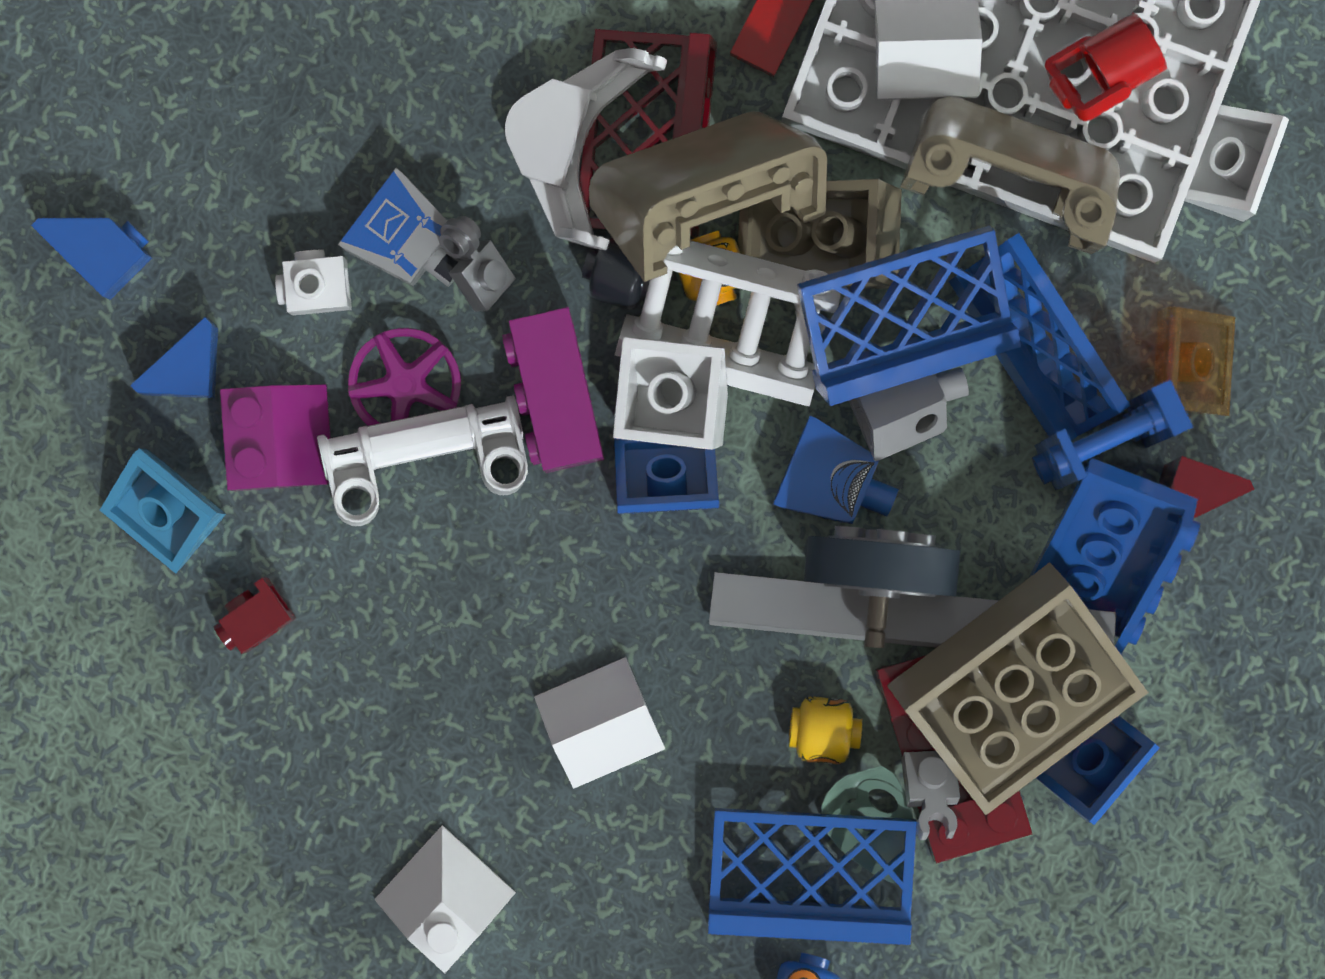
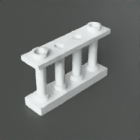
[615,240,841,407]

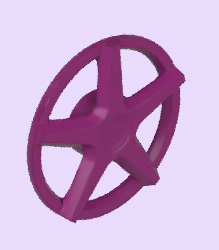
[348,328,461,426]

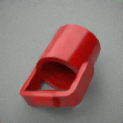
[1045,12,1167,121]

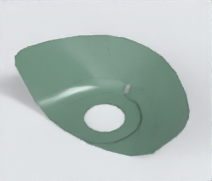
[821,766,914,883]

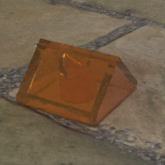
[1153,307,1236,416]

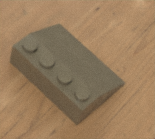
[887,562,1148,815]

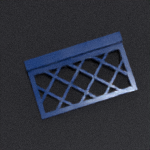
[797,225,1021,406]
[948,233,1131,440]
[708,808,917,945]

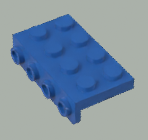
[1028,458,1200,654]

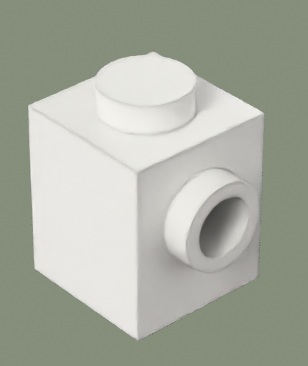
[275,250,352,316]

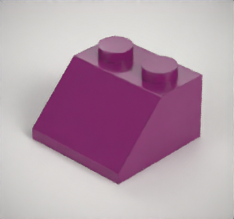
[220,385,331,492]

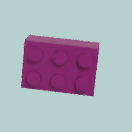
[502,307,605,473]

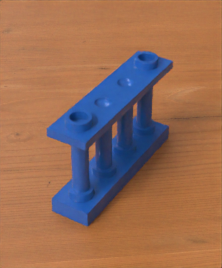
[1032,379,1193,491]

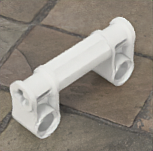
[317,395,528,526]

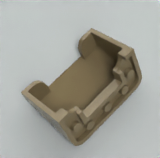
[900,96,1120,254]
[589,111,827,282]

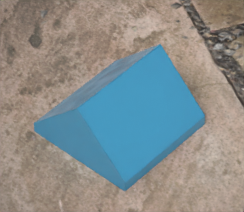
[100,448,226,574]

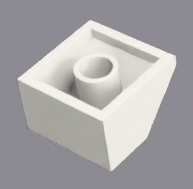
[613,337,728,450]

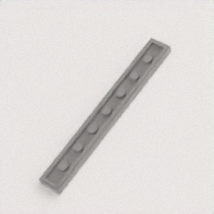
[709,572,1116,648]

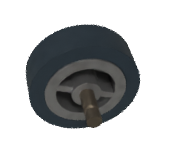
[804,526,960,648]

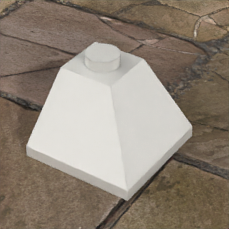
[374,825,516,973]

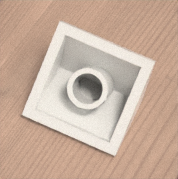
[875,0,982,100]
[1184,105,1289,222]
[534,657,665,789]

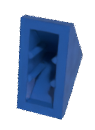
[130,317,218,398]

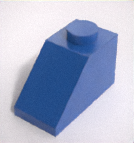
[31,218,152,300]

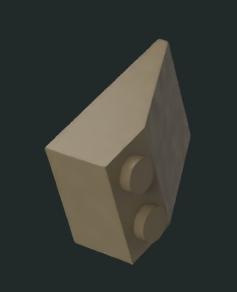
[738,179,902,289]

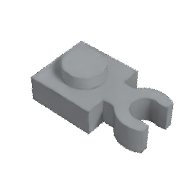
[901,751,960,840]

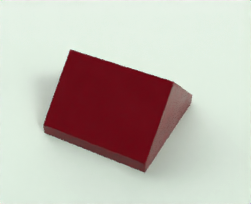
[1158,456,1255,519]

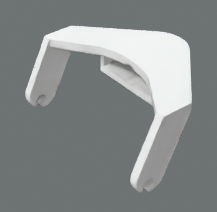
[505,48,667,250]

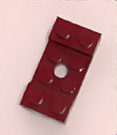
[875,654,1033,864]

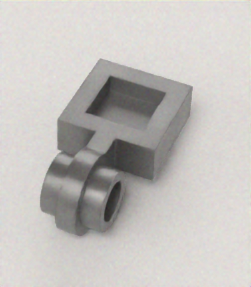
[439,216,516,311]

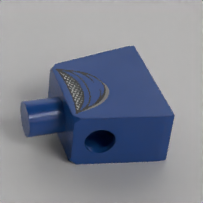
[772,416,899,524]

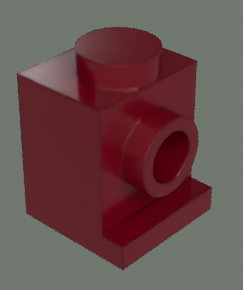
[213,578,296,654]

